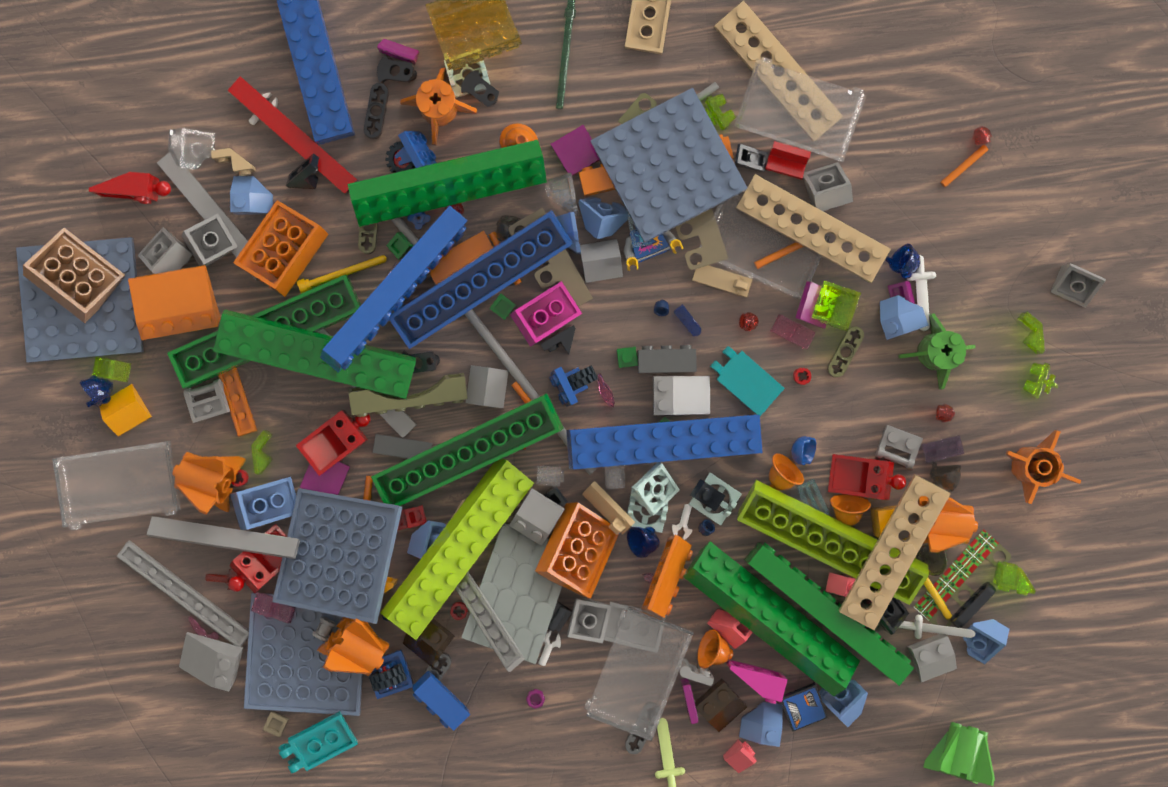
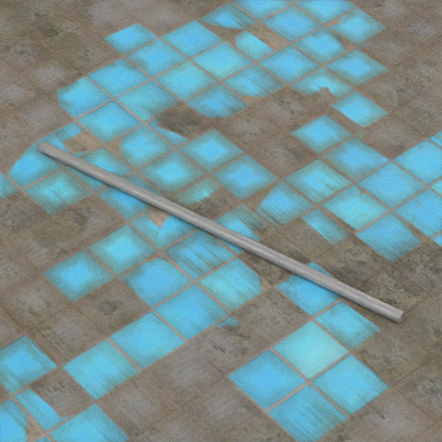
[391,217,596,475]

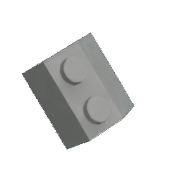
[803,162,853,211]
[181,213,238,266]
[138,227,193,274]
[509,489,565,546]
[907,634,957,682]

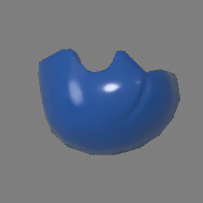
[791,436,817,466]

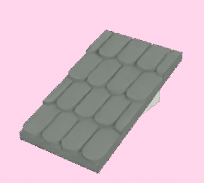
[461,523,562,664]

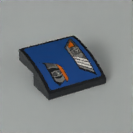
[781,682,828,732]

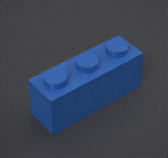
[412,670,470,731]

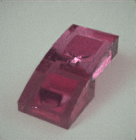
[770,314,816,349]
[251,592,296,624]

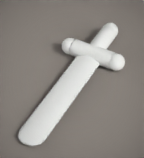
[906,255,936,331]
[899,614,975,639]

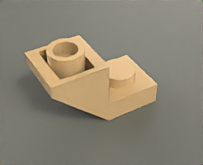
[211,148,256,176]

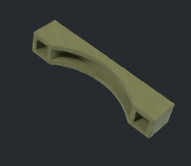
[348,373,468,417]

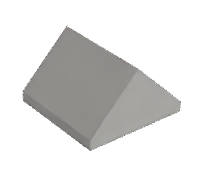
[580,239,623,283]
[1051,263,1106,308]
[466,365,509,408]
[567,598,612,643]

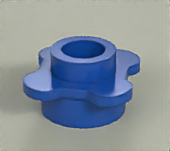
[407,212,431,230]

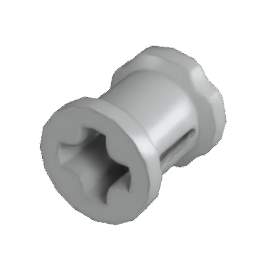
[312,616,336,642]

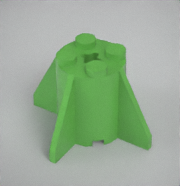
[898,313,975,390]
[923,722,995,786]

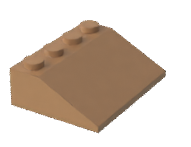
[23,228,125,323]

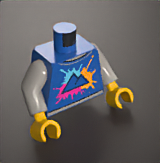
[623,225,683,271]

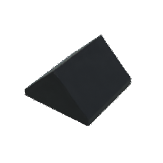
[863,589,909,635]

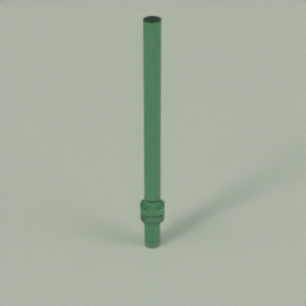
[556,0,576,110]

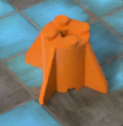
[400,68,477,145]
[1006,430,1081,504]
[172,452,246,515]
[915,496,978,552]
[317,617,389,676]

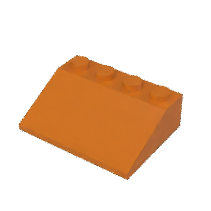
[233,200,329,297]
[128,265,221,340]
[535,502,619,599]
[641,535,693,618]

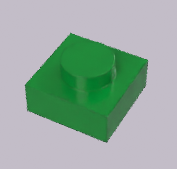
[386,232,413,259]
[489,294,516,320]
[617,347,638,368]

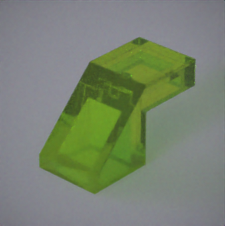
[1017,312,1045,354]
[92,356,131,382]
[251,430,273,475]

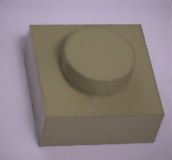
[263,711,289,737]

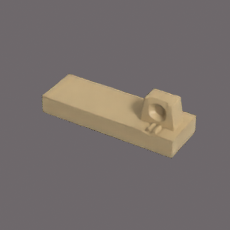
[692,262,753,298]
[582,481,635,535]

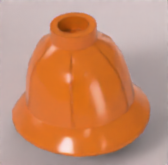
[500,123,538,148]
[769,453,804,491]
[830,494,871,526]
[697,629,733,669]

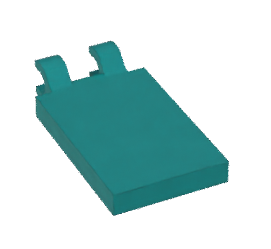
[710,346,785,416]
[278,711,358,773]

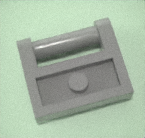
[183,379,230,423]
[875,425,923,470]
[678,658,714,686]

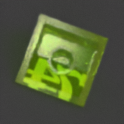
[812,280,861,332]

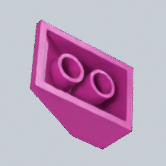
[510,281,582,347]
[726,660,788,704]

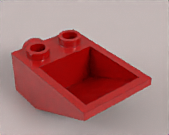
[89,172,171,204]
[296,410,370,476]
[828,454,906,500]
[228,524,287,593]

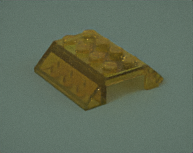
[425,0,522,71]

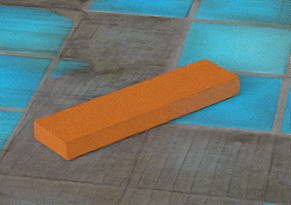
[218,367,257,437]

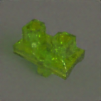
[705,94,736,131]
[1023,363,1059,399]

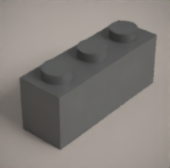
[637,345,697,373]

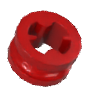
[793,368,812,385]
[231,469,249,487]
[450,602,468,620]

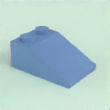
[230,477,296,530]

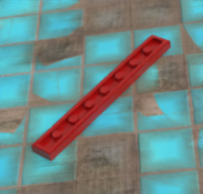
[227,76,357,194]

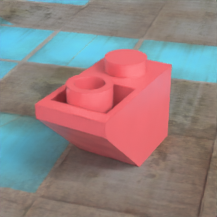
[826,572,856,597]
[707,609,753,649]
[723,739,757,773]

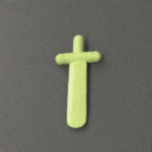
[655,718,685,787]

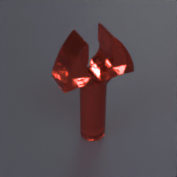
[205,569,238,590]

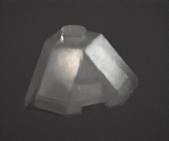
[168,128,215,170]
[546,173,578,216]

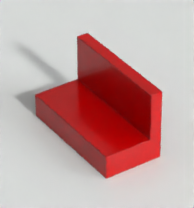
[765,141,811,180]

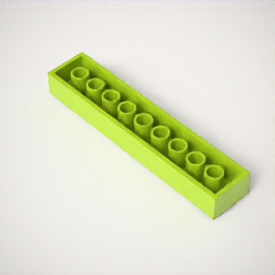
[380,458,534,640]
[737,480,929,605]

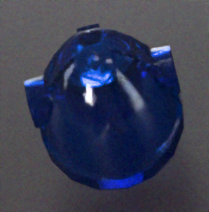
[885,243,921,279]
[80,375,113,407]
[627,526,660,558]

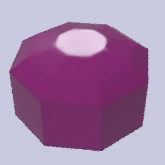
[526,688,545,709]

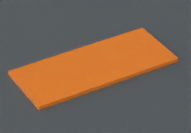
[429,231,493,284]

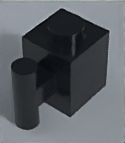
[548,601,572,632]

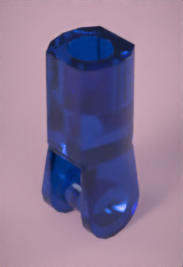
[673,304,701,336]

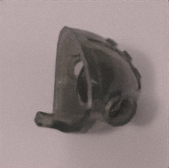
[496,215,524,243]
[930,461,962,492]
[917,545,948,576]

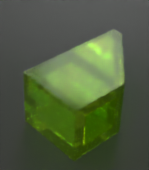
[993,561,1036,596]

